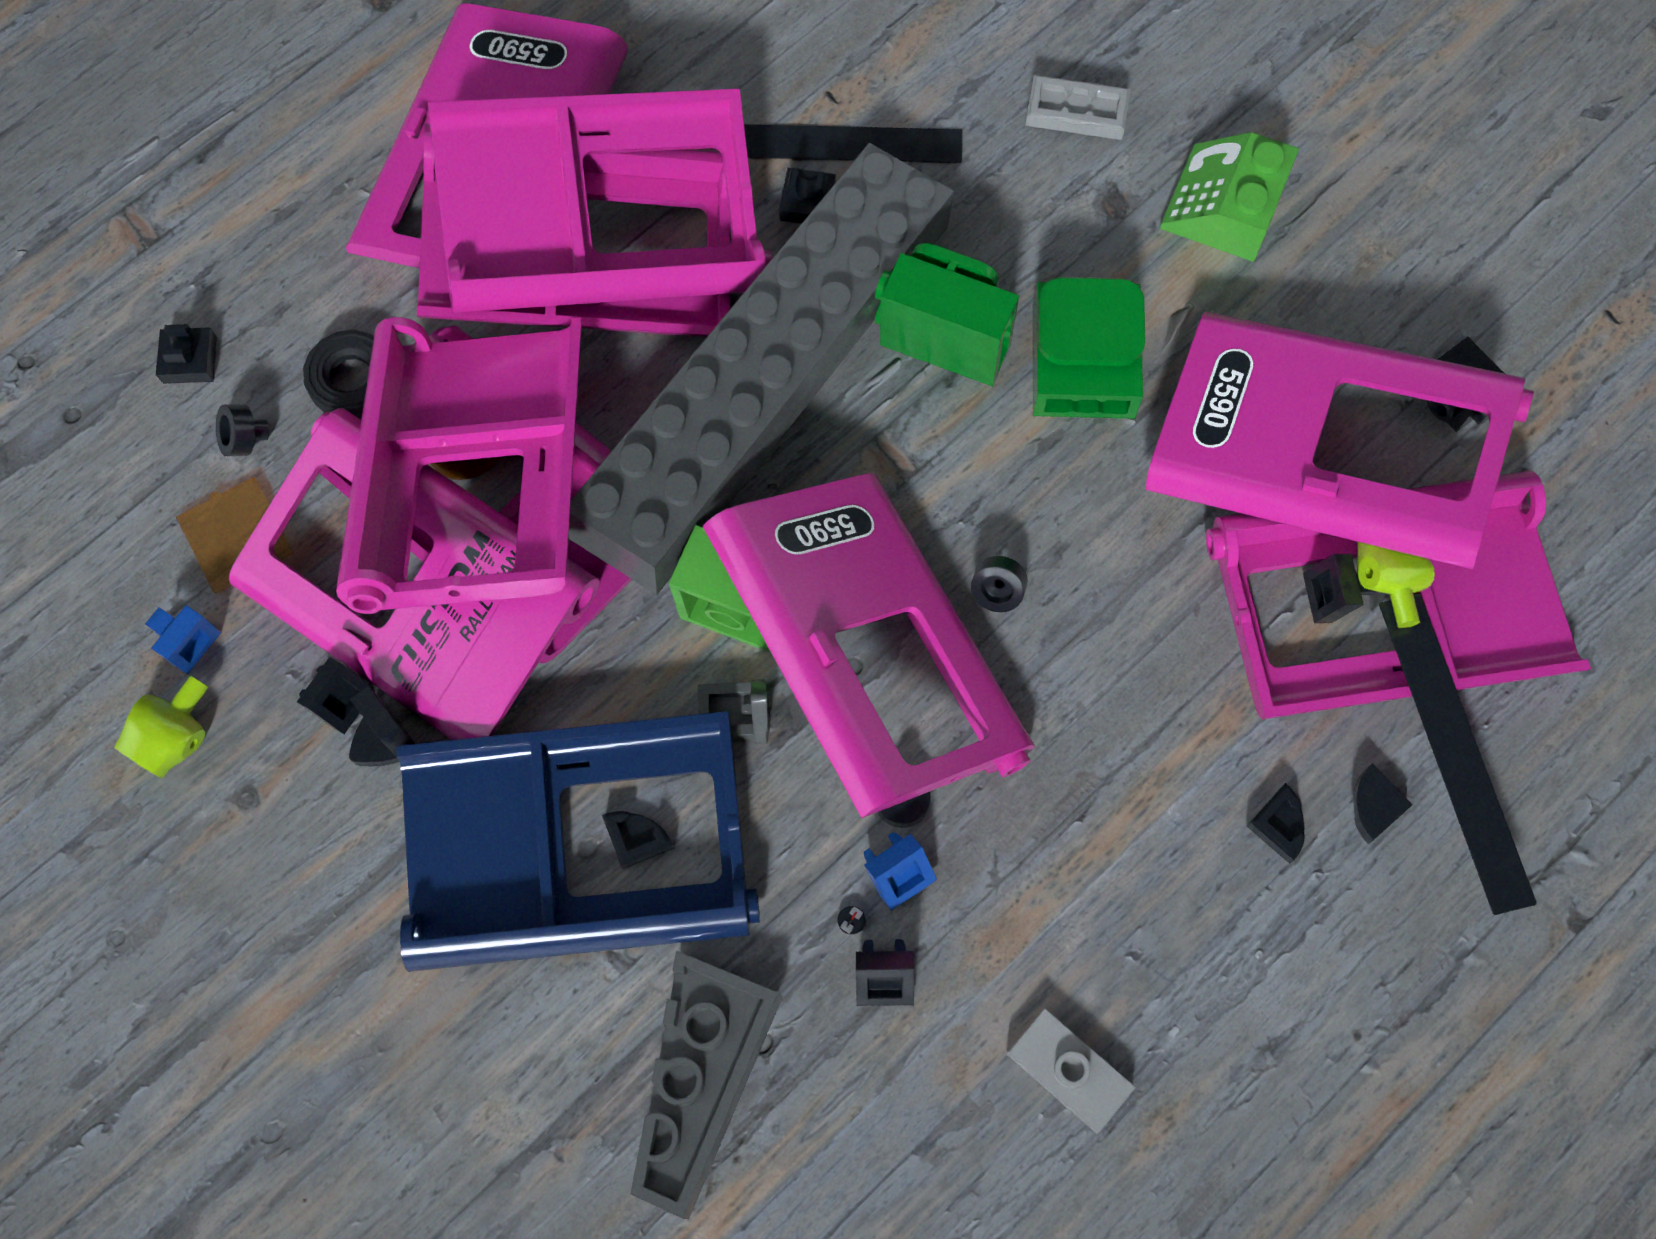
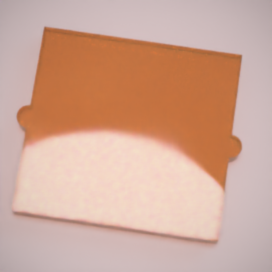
[176,477,294,594]

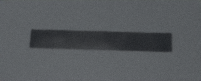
[704,124,963,163]
[1379,594,1537,915]

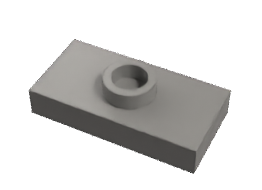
[1025,75,1131,140]
[1006,1009,1136,1134]

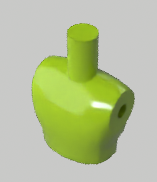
[1357,542,1435,628]
[114,675,209,779]

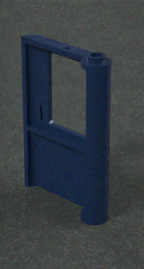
[396,711,760,972]

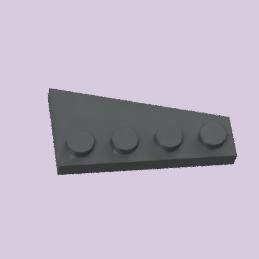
[630,950,783,1220]

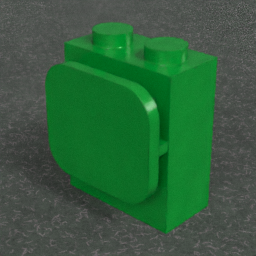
[874,243,1020,387]
[1033,278,1145,419]

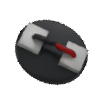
[838,906,866,935]

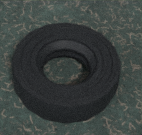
[303,329,374,419]

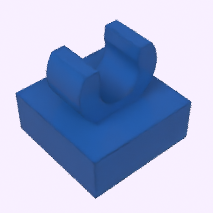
[145,605,221,675]
[864,832,937,911]

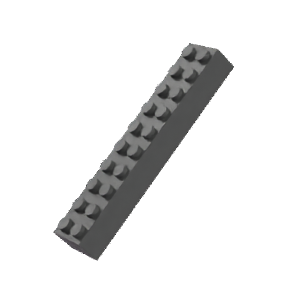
[569,143,954,595]

